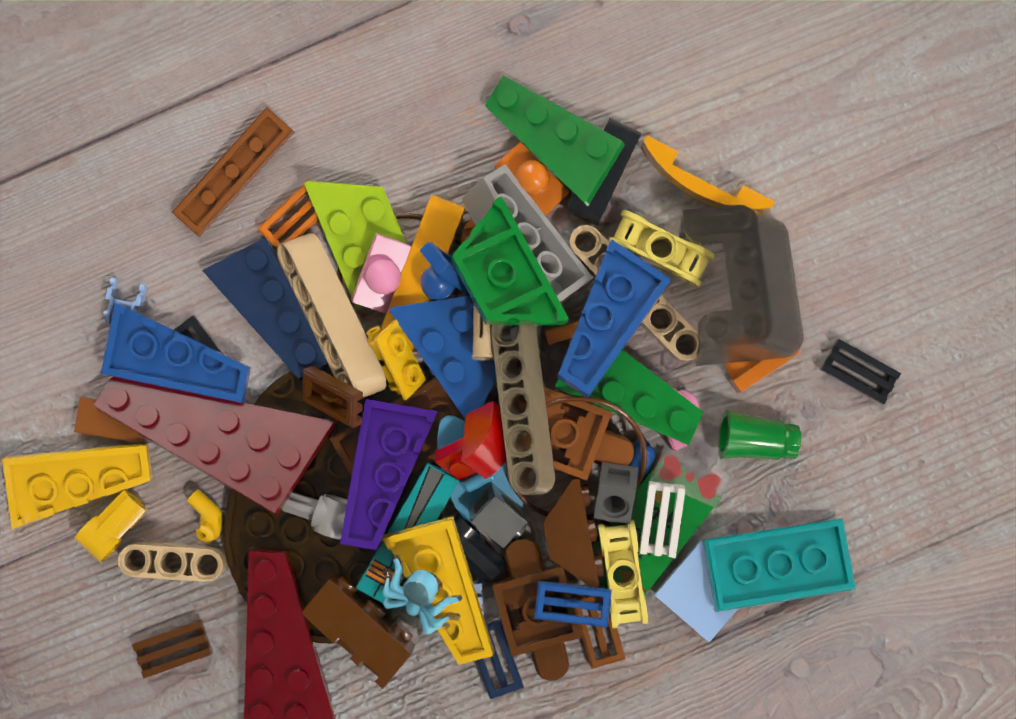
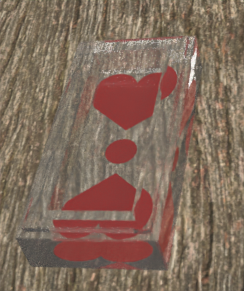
[650,446,731,508]

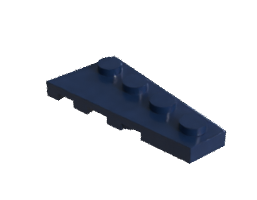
[202,237,329,381]

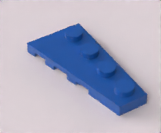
[101,303,251,403]

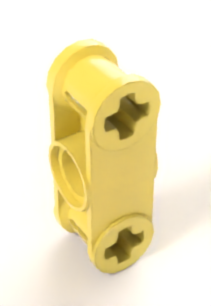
[608,210,716,288]
[598,520,648,629]

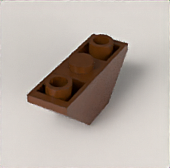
[543,478,605,587]

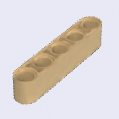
[568,225,703,362]
[277,233,386,398]

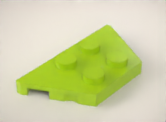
[304,181,410,311]

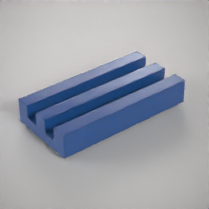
[534,581,612,627]

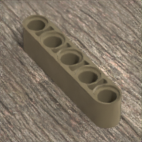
[491,325,555,495]

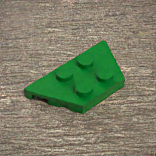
[451,196,569,325]

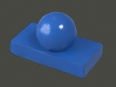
[419,242,470,300]

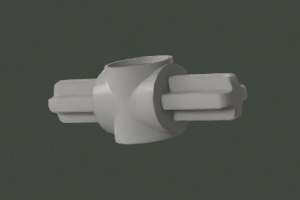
[282,492,386,542]

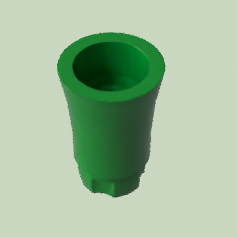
[718,409,801,460]

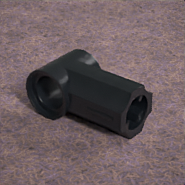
[454,514,507,586]

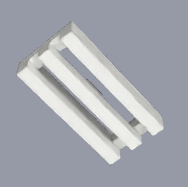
[639,481,685,558]

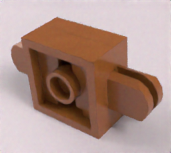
[499,387,634,480]

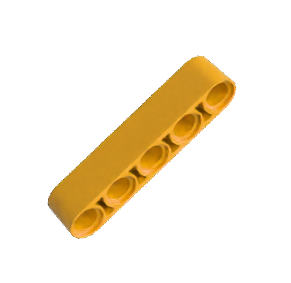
[378,194,466,363]

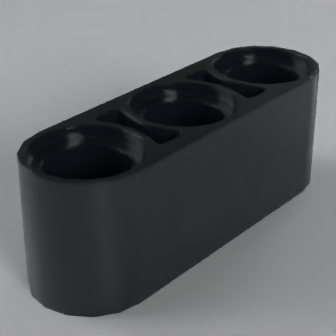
[565,118,642,226]

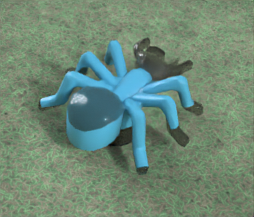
[383,555,462,636]

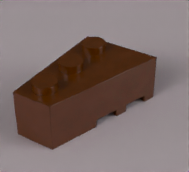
[301,576,416,689]

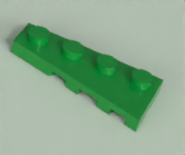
[485,75,625,207]
[555,350,703,445]

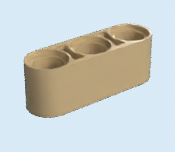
[118,542,228,582]

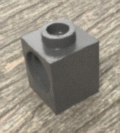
[594,462,638,524]
[468,483,527,548]

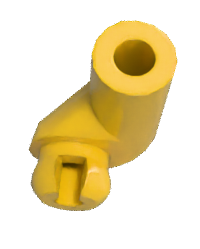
[186,488,222,543]

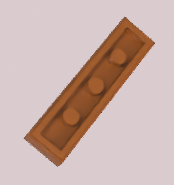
[171,107,295,237]

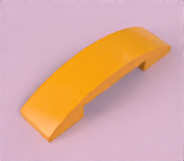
[641,135,775,213]

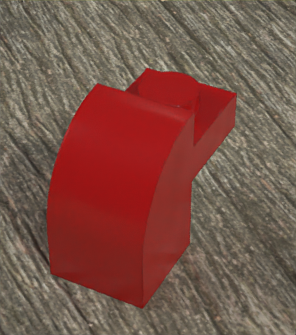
[435,401,507,480]

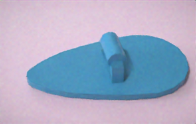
[437,415,523,525]

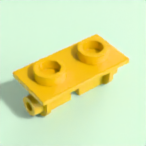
[366,320,426,400]

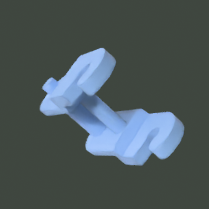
[104,277,147,324]

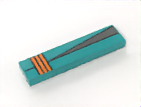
[356,462,459,603]

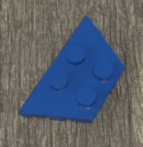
[389,296,497,419]

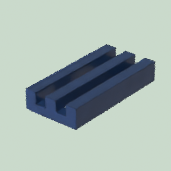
[476,618,524,699]

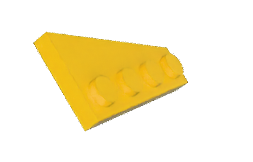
[2,443,153,529]
[382,516,494,665]

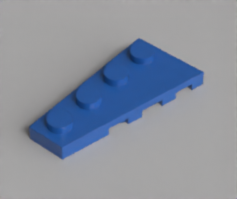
[557,239,671,399]

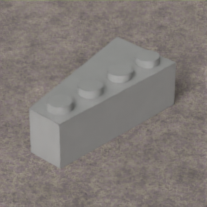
[462,164,593,303]

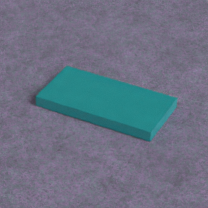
[702,518,856,612]

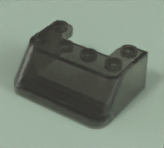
[679,205,804,366]

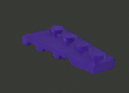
[340,399,438,550]

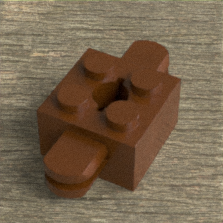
[492,538,582,681]

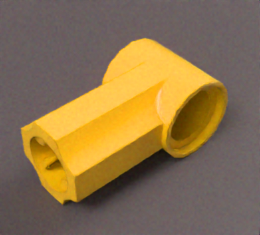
[74,490,148,563]

